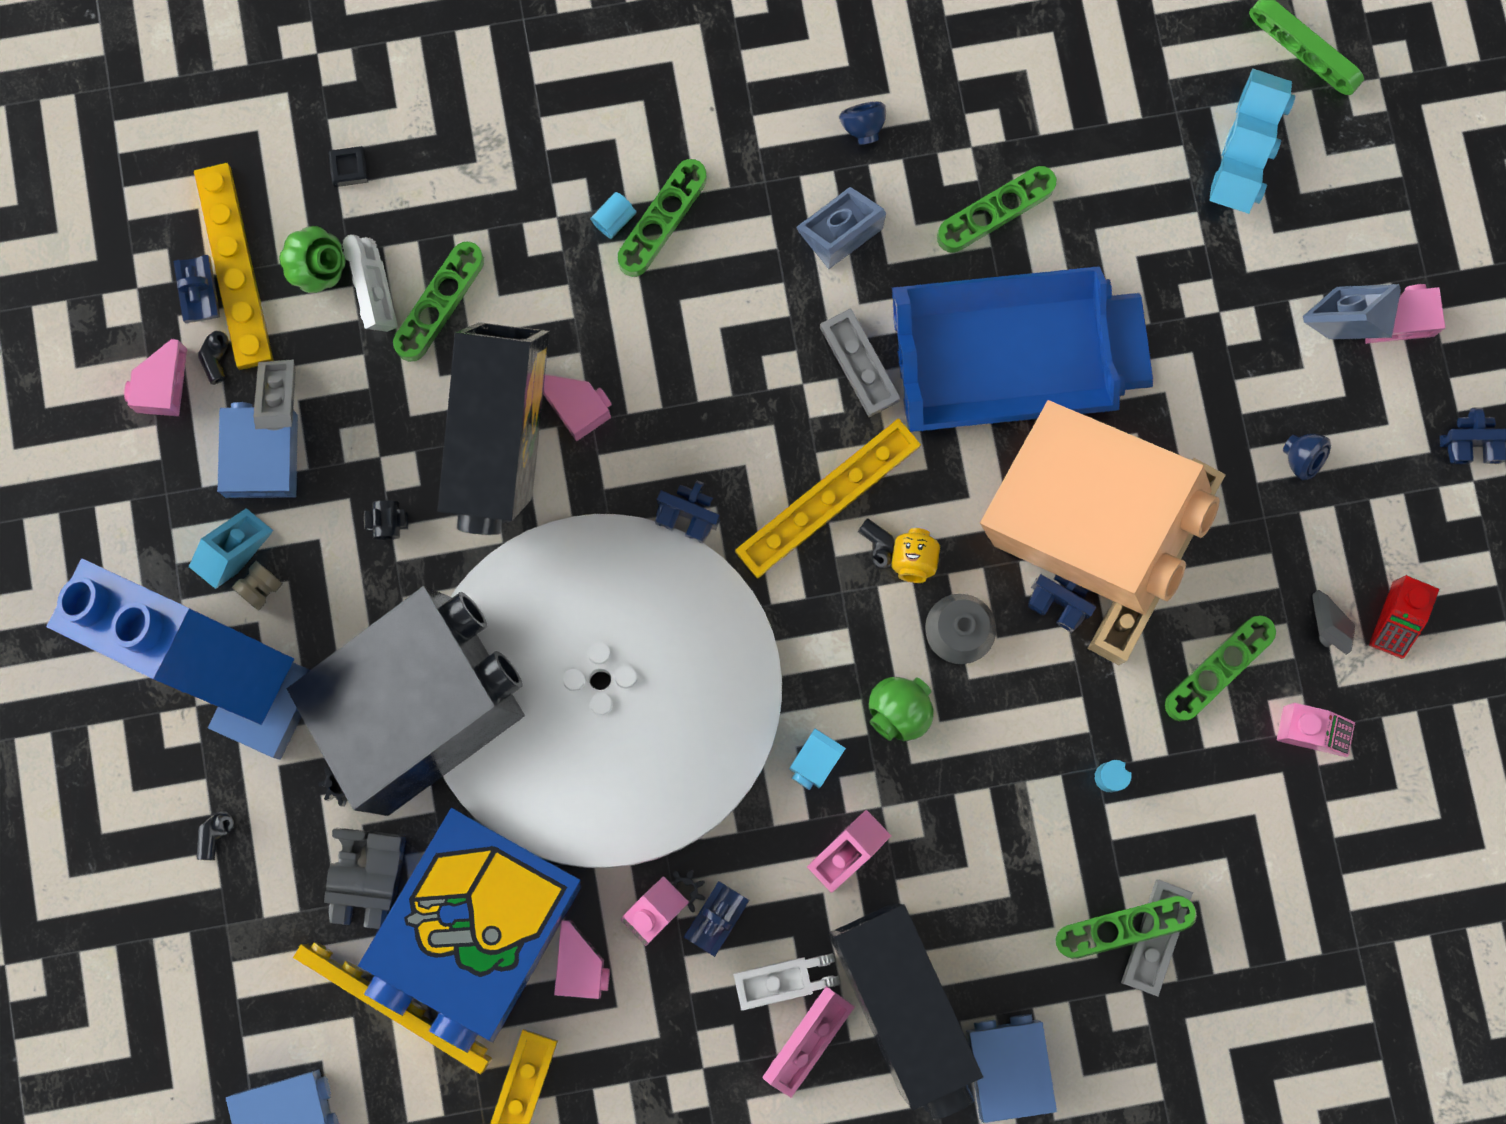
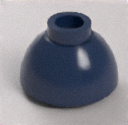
[839,101,886,144]
[1283,434,1331,481]

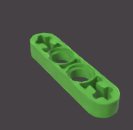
[1249,0,1364,95]
[618,159,706,277]
[937,166,1057,253]
[393,242,484,362]
[1165,616,1276,721]
[1056,896,1197,959]

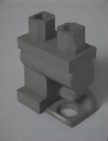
[324,827,407,929]

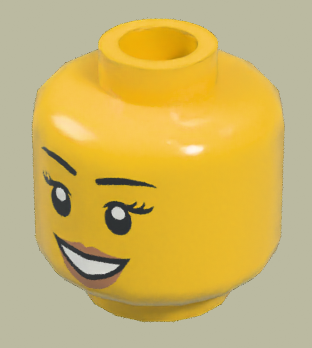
[891,528,940,583]

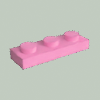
[762,986,855,1098]

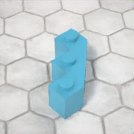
[1209,69,1295,214]

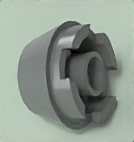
[925,594,996,664]

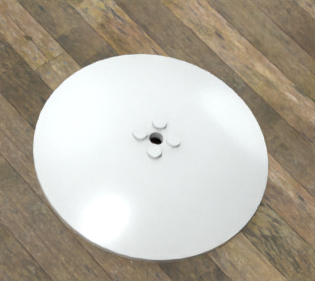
[443,514,782,868]

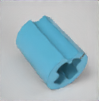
[591,192,637,239]
[1095,760,1131,792]

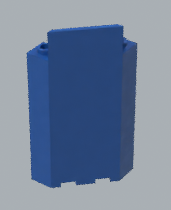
[892,266,1153,432]

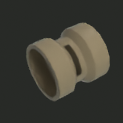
[232,561,283,610]

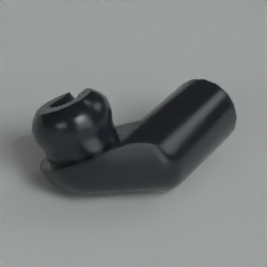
[198,331,229,385]
[858,518,894,569]
[196,812,235,860]

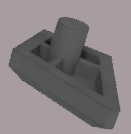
[1312,590,1355,655]

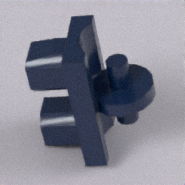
[173,255,220,324]
[1440,407,1506,464]
[655,481,720,544]
[1028,574,1096,633]
[684,881,750,957]

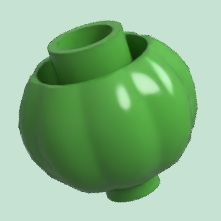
[279,226,346,293]
[869,677,933,741]

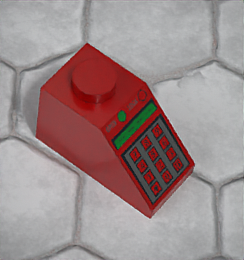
[1369,575,1440,659]

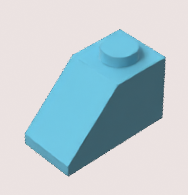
[189,508,273,589]
[789,729,846,790]

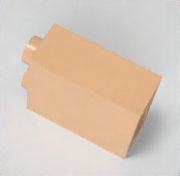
[980,400,1220,615]

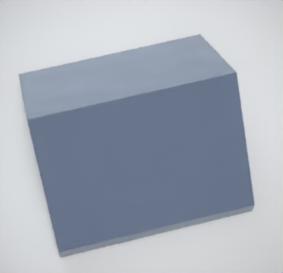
[796,187,886,269]
[1303,284,1401,339]

